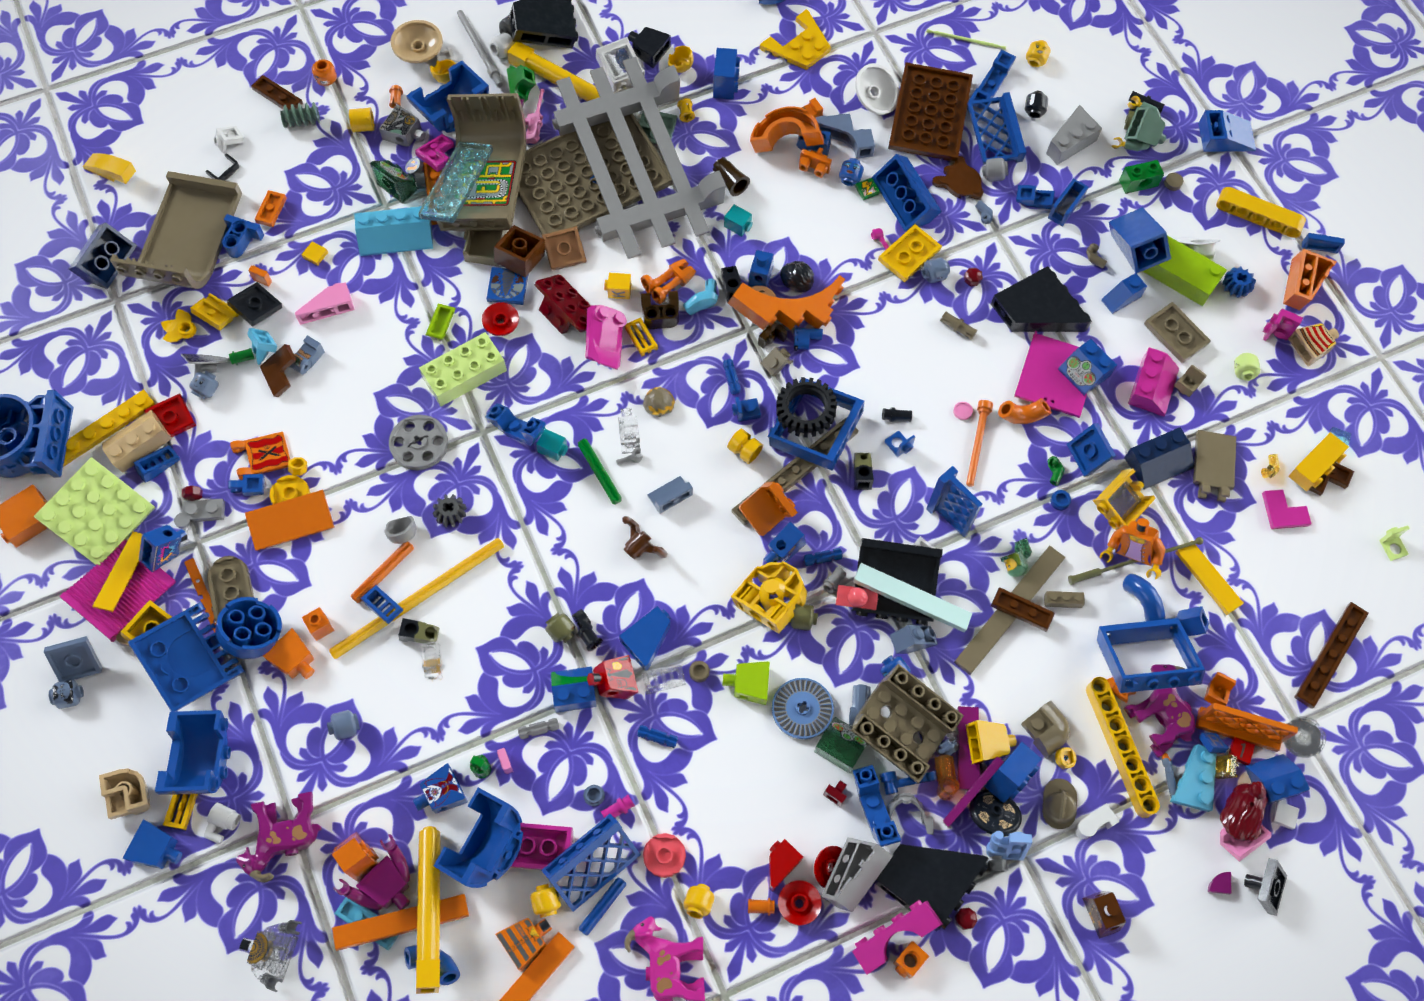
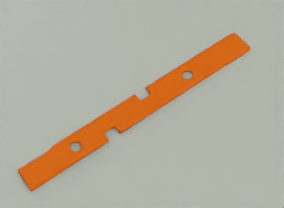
[184,558,216,633]

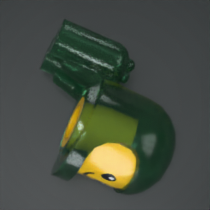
[1000,538,1032,577]

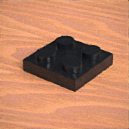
[227,282,282,327]

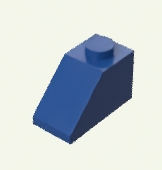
[1101,273,1147,314]

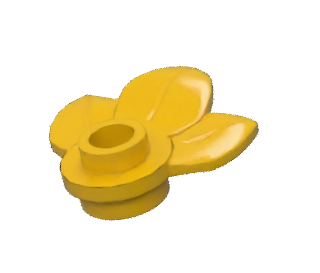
[161,309,197,343]

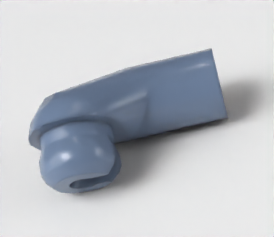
[975,200,993,224]

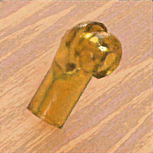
[1261,454,1280,478]

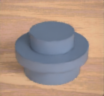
[938,739,959,757]
[583,785,605,806]

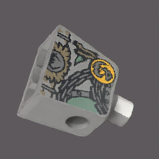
[379,105,426,147]

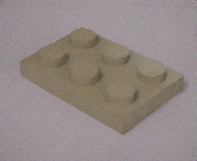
[1144,302,1211,363]

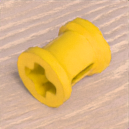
[677,98,695,122]

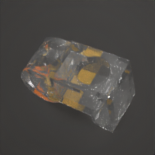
[420,641,443,683]

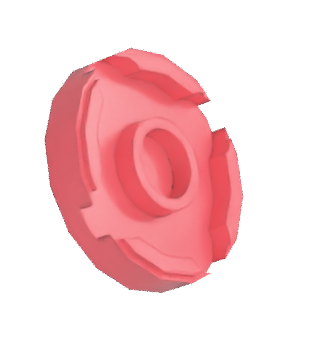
[643,833,686,878]

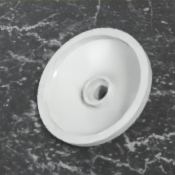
[855,63,900,115]

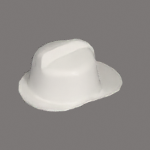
[1176,238,1221,259]

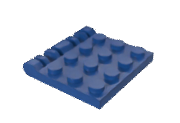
[128,602,245,711]

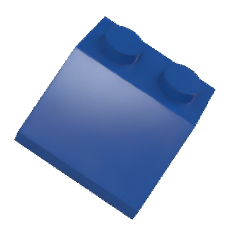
[1245,754,1310,805]

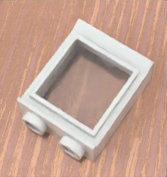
[596,37,645,92]

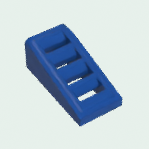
[133,445,180,483]
[361,585,403,624]

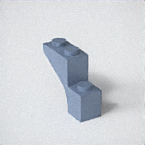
[816,113,875,159]

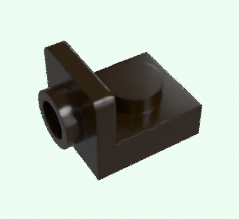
[758,322,787,349]

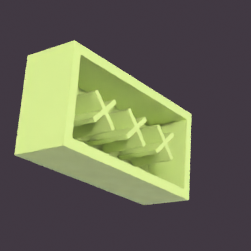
[419,332,507,407]

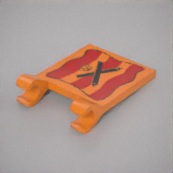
[230,431,290,480]

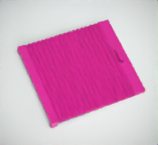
[1014,331,1087,418]
[59,539,176,642]

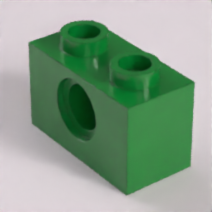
[1119,160,1164,194]

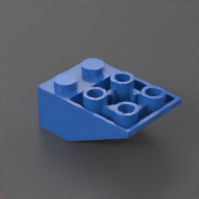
[1198,110,1256,152]

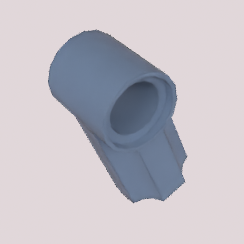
[849,684,871,726]

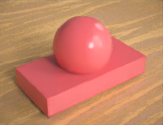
[836,585,878,610]

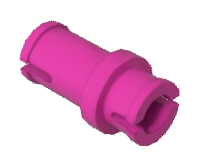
[601,795,635,818]

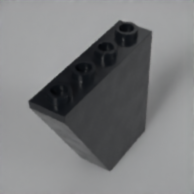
[509,0,578,49]
[991,266,1092,332]
[874,844,989,932]

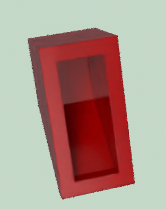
[769,839,804,892]

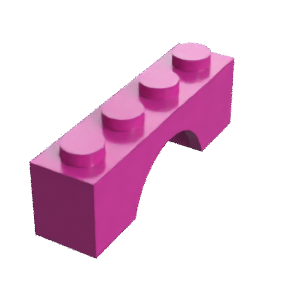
[852,900,942,975]

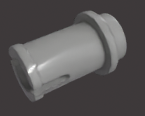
[823,567,846,593]

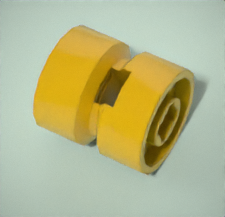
[727,428,764,464]

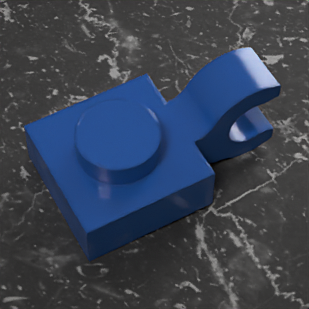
[228,474,265,496]

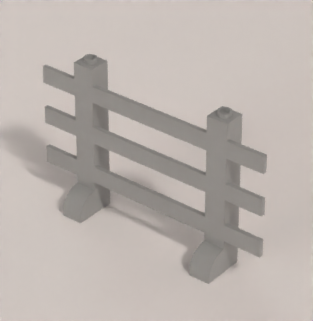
[552,57,726,259]

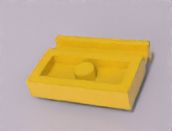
[190,293,239,331]

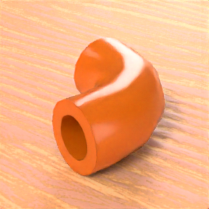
[998,398,1052,424]

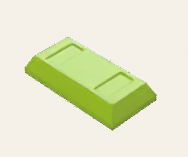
[425,303,456,340]

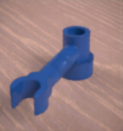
[879,771,937,795]

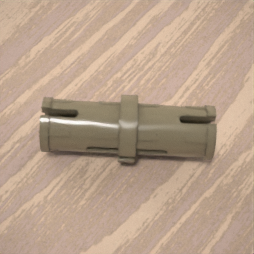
[940,311,978,340]

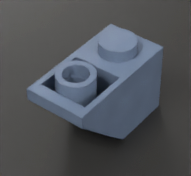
[890,625,938,654]

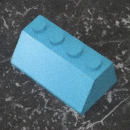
[354,206,433,256]

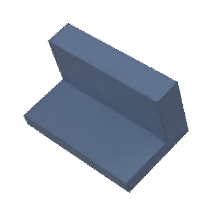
[647,475,693,514]

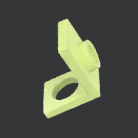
[1379,525,1410,561]

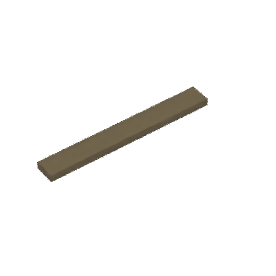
[731,418,859,526]
[954,545,1066,675]

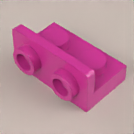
[1262,308,1303,341]

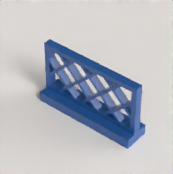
[967,92,1026,165]
[926,466,983,537]
[541,814,641,912]

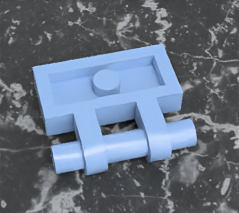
[986,831,1033,861]

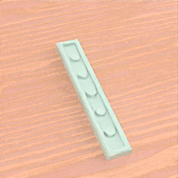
[853,563,972,632]

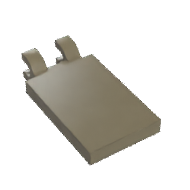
[1193,430,1236,502]

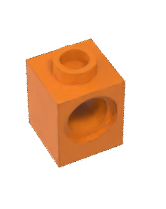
[302,607,335,641]
[893,941,929,979]

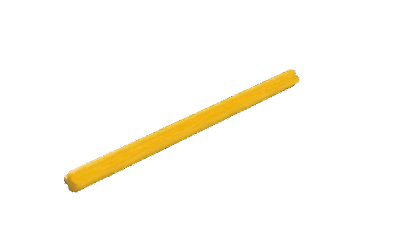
[329,538,504,659]

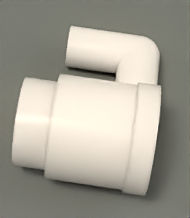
[204,802,241,844]

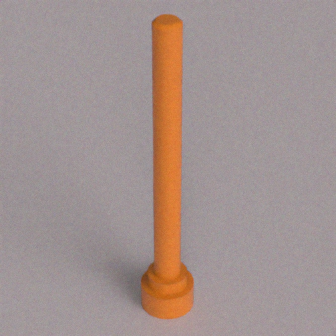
[966,400,993,487]

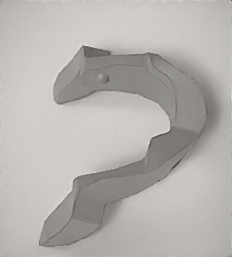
[887,793,934,835]

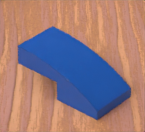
[1016,185,1055,209]

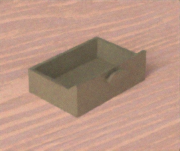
[463,230,506,266]

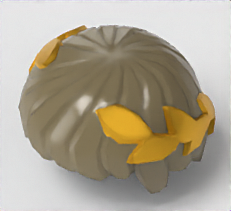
[643,387,675,417]

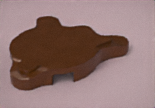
[932,156,984,200]

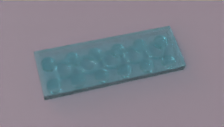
[418,141,493,223]

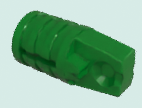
[470,755,492,779]

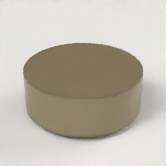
[1164,173,1184,191]
[689,661,710,683]

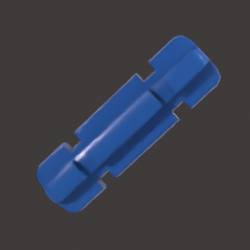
[723,359,741,395]
[804,548,843,566]
[637,725,678,748]

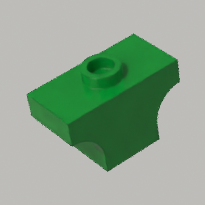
[507,65,536,103]

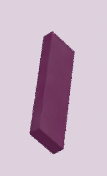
[957,706,980,791]
[942,757,1004,827]

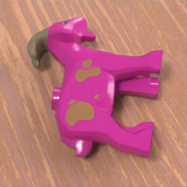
[624,916,705,1001]

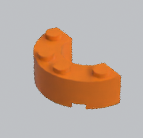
[750,106,824,153]

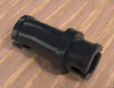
[882,407,912,422]

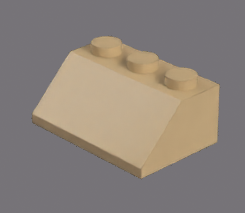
[102,410,172,473]

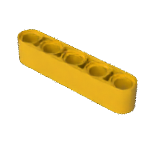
[1216,187,1306,238]

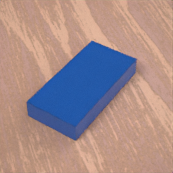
[1301,233,1345,254]

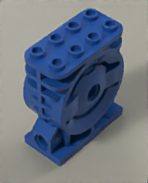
[0,390,74,478]

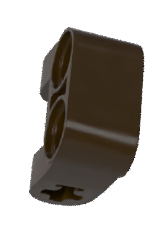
[641,291,679,329]

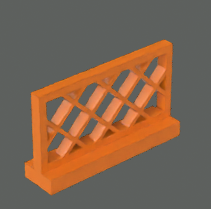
[1195,703,1298,752]

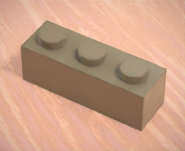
[1044,591,1085,608]

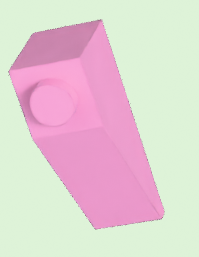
[295,282,355,325]

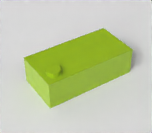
[1142,235,1227,307]

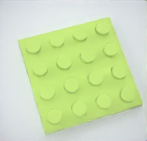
[34,457,155,565]

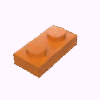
[254,190,287,227]

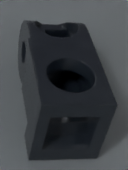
[721,266,742,303]

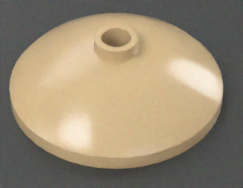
[391,20,443,63]

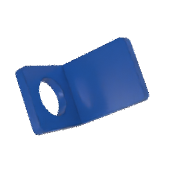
[884,431,916,458]

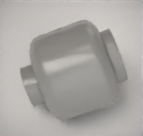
[982,158,1008,182]

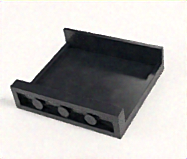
[851,538,943,625]

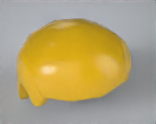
[668,45,694,73]
[430,59,456,84]

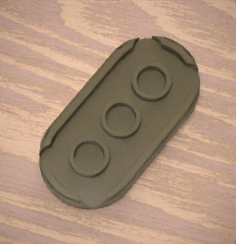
[207,556,254,622]

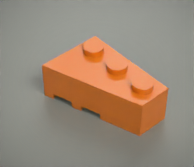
[1283,249,1337,310]
[332,832,379,882]

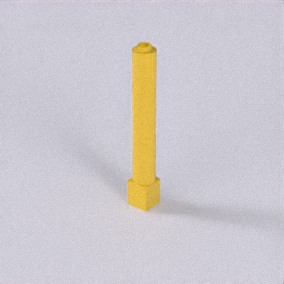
[507,42,600,101]
[416,826,441,994]

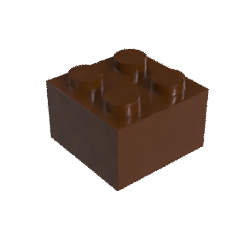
[494,225,545,278]

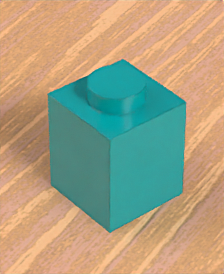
[724,204,753,237]
[536,429,568,461]

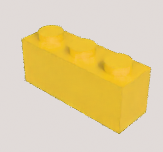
[1288,432,1349,492]

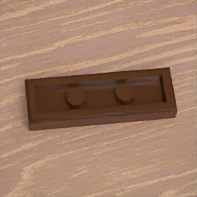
[251,75,303,110]
[991,587,1055,632]

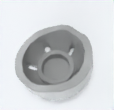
[384,516,417,544]

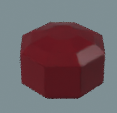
[964,268,983,286]
[182,486,203,501]
[955,907,978,930]

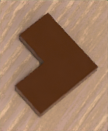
[260,344,296,397]
[1309,462,1355,496]

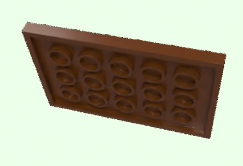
[888,62,973,161]

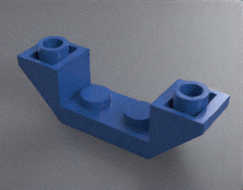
[485,403,546,446]
[852,765,901,847]

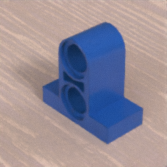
[222,214,264,258]

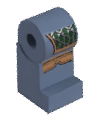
[289,335,325,375]

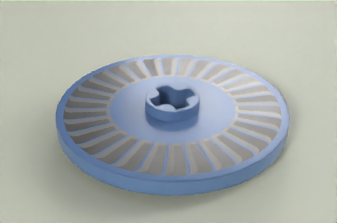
[772,678,834,739]

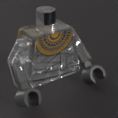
[239,920,302,993]

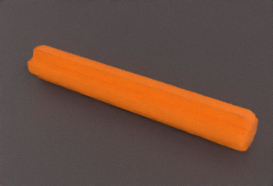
[351,542,414,603]

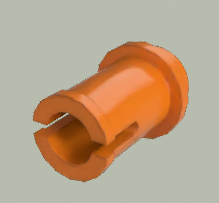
[389,85,403,109]
[748,898,775,916]

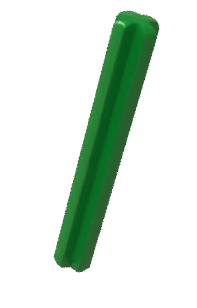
[578,438,622,505]

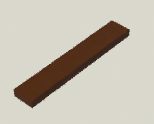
[1294,602,1369,709]

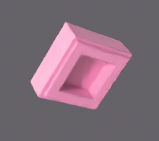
[497,748,513,774]

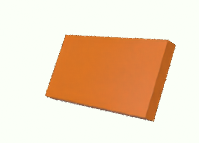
[245,490,335,551]

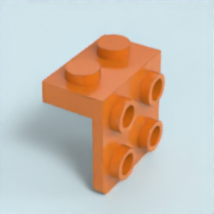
[739,481,798,536]

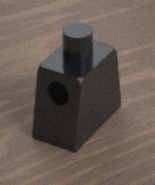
[628,27,671,68]

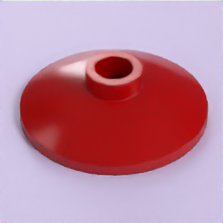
[482,302,519,336]
[814,846,842,888]
[778,880,822,926]

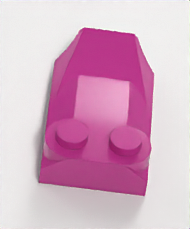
[585,305,627,370]
[511,823,573,870]

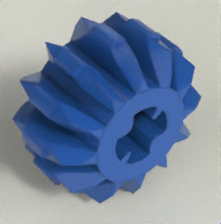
[1222,266,1256,298]

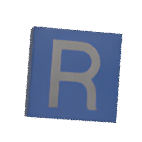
[1198,732,1229,753]

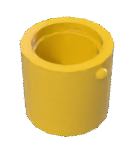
[349,107,375,133]

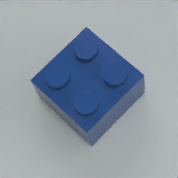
[713,47,740,100]
[984,742,1042,803]

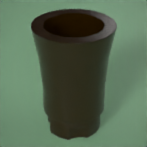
[713,157,750,196]

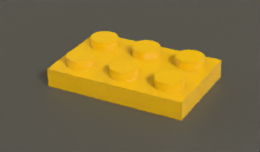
[878,224,942,282]

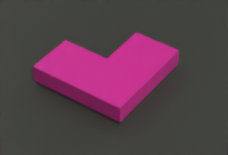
[415,133,454,172]
[1262,490,1312,529]

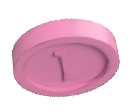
[953,402,973,420]

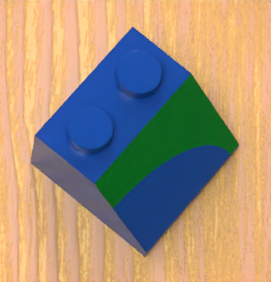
[551,666,597,713]

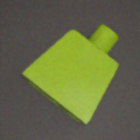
[722,661,770,705]

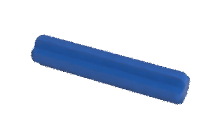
[579,877,626,936]

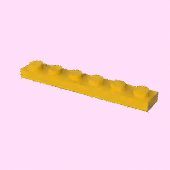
[63,389,156,467]

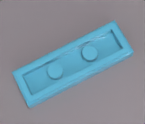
[334,897,399,951]

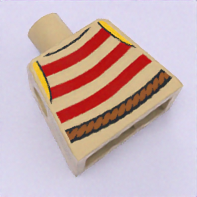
[1288,323,1339,367]

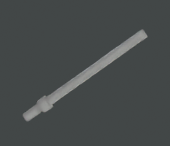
[457,10,503,87]

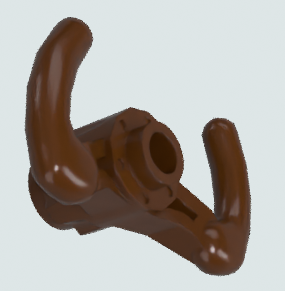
[622,516,668,560]

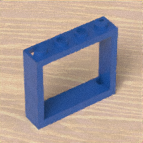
[767,378,865,471]
[1096,618,1205,693]

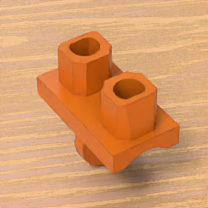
[799,147,832,178]

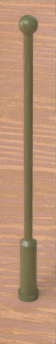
[1068,537,1204,585]

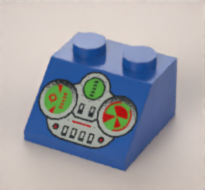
[1058,339,1117,395]

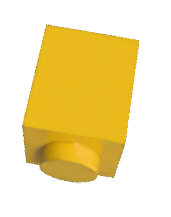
[604,272,632,299]

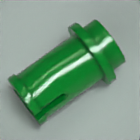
[229,348,255,366]

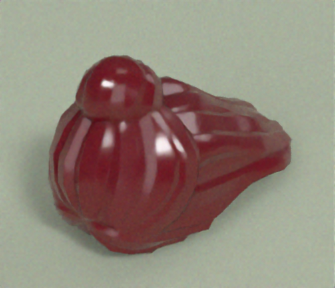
[1220,781,1268,841]

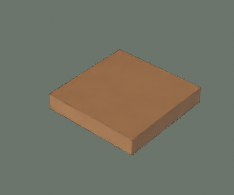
[542,226,587,271]

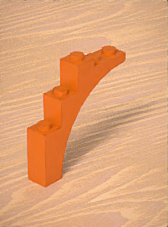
[728,275,845,330]

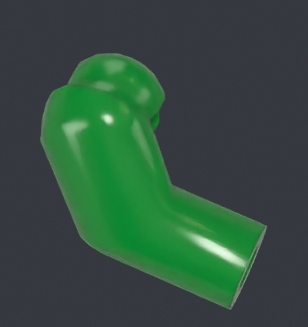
[1047,456,1065,486]

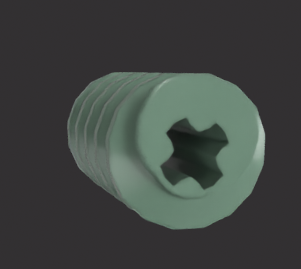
[280,102,320,128]

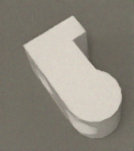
[1075,803,1120,839]

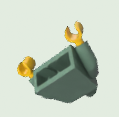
[1111,96,1166,151]

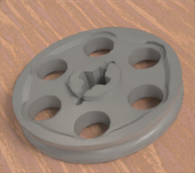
[389,415,448,470]

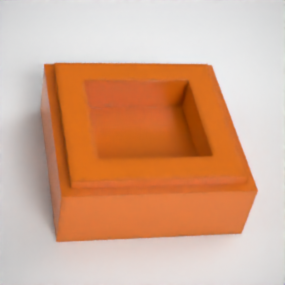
[248,265,272,287]

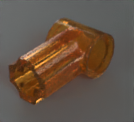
[934,755,959,801]

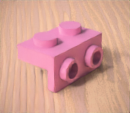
[1220,824,1271,862]

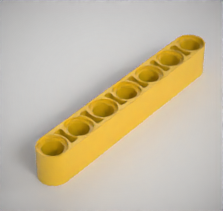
[1086,676,1160,818]

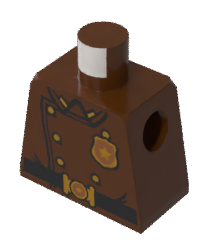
[1082,891,1126,939]

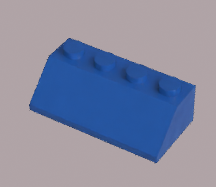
[871,154,942,232]

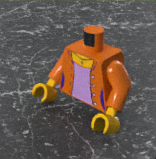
[1100,518,1166,580]

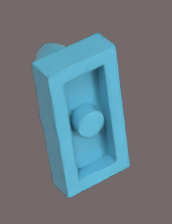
[247,328,277,365]

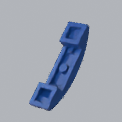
[968,50,1016,110]

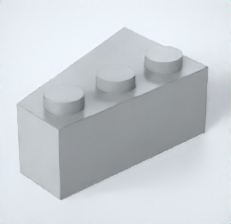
[1046,104,1102,165]
[821,837,893,912]

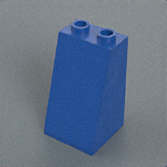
[1108,207,1171,274]

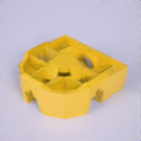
[731,561,807,634]

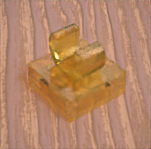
[1215,755,1239,779]

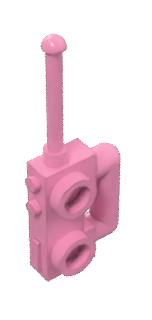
[525,89,545,144]

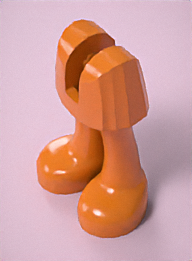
[641,259,696,304]

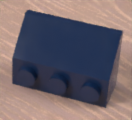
[68,222,137,289]
[1124,427,1194,490]

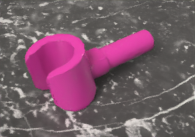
[871,228,889,250]

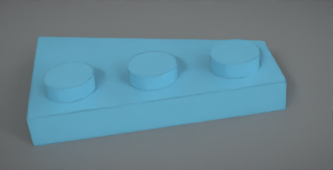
[1170,744,1217,812]

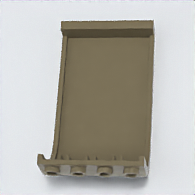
[110,171,242,289]

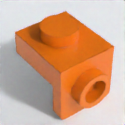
[1204,672,1236,706]

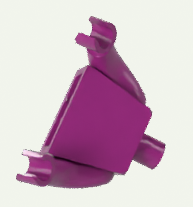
[333,834,410,910]

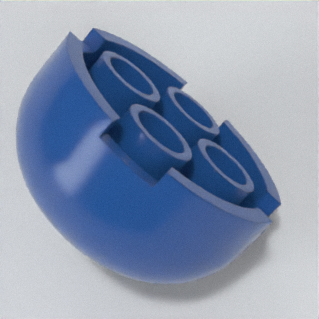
[215,597,282,659]

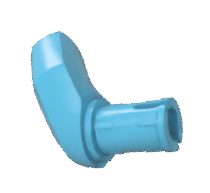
[683,279,718,315]

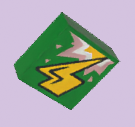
[855,178,880,201]

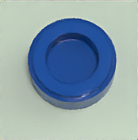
[1050,490,1071,510]

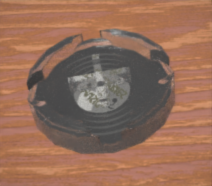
[1284,716,1326,758]

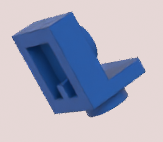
[732,397,761,422]

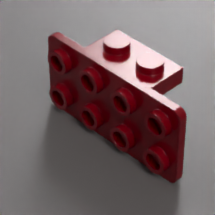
[534,274,591,334]

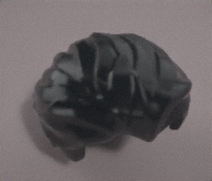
[780,261,814,293]

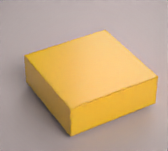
[301,241,328,266]

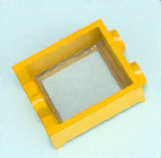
[1092,469,1156,530]

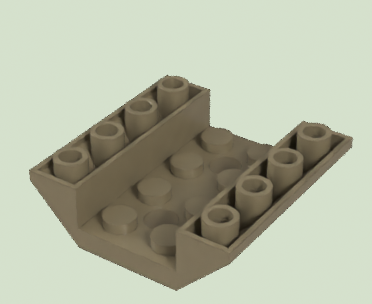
[851,664,964,784]

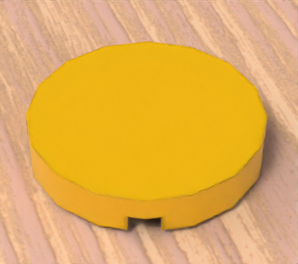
[269,475,310,504]

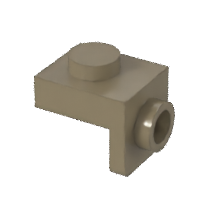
[760,347,793,377]
[1174,365,1207,397]

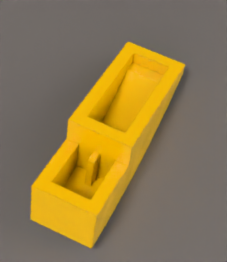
[82,153,136,184]

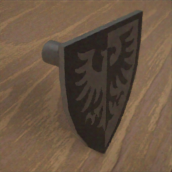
[181,354,230,376]

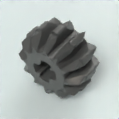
[433,494,467,528]

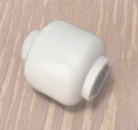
[490,33,515,58]

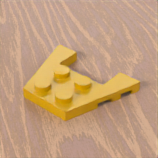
[759,9,831,70]

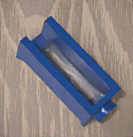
[1048,178,1089,227]

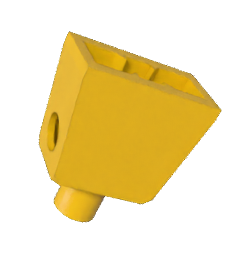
[966,720,1017,764]

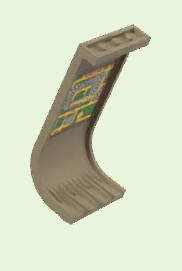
[436,93,526,231]

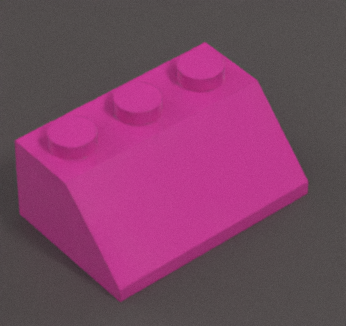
[1128,347,1180,416]

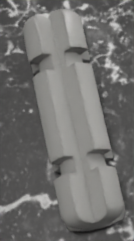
[518,718,559,739]

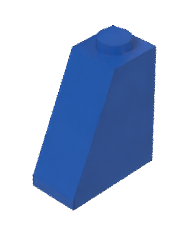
[619,606,671,672]

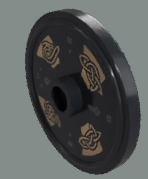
[969,790,1022,837]

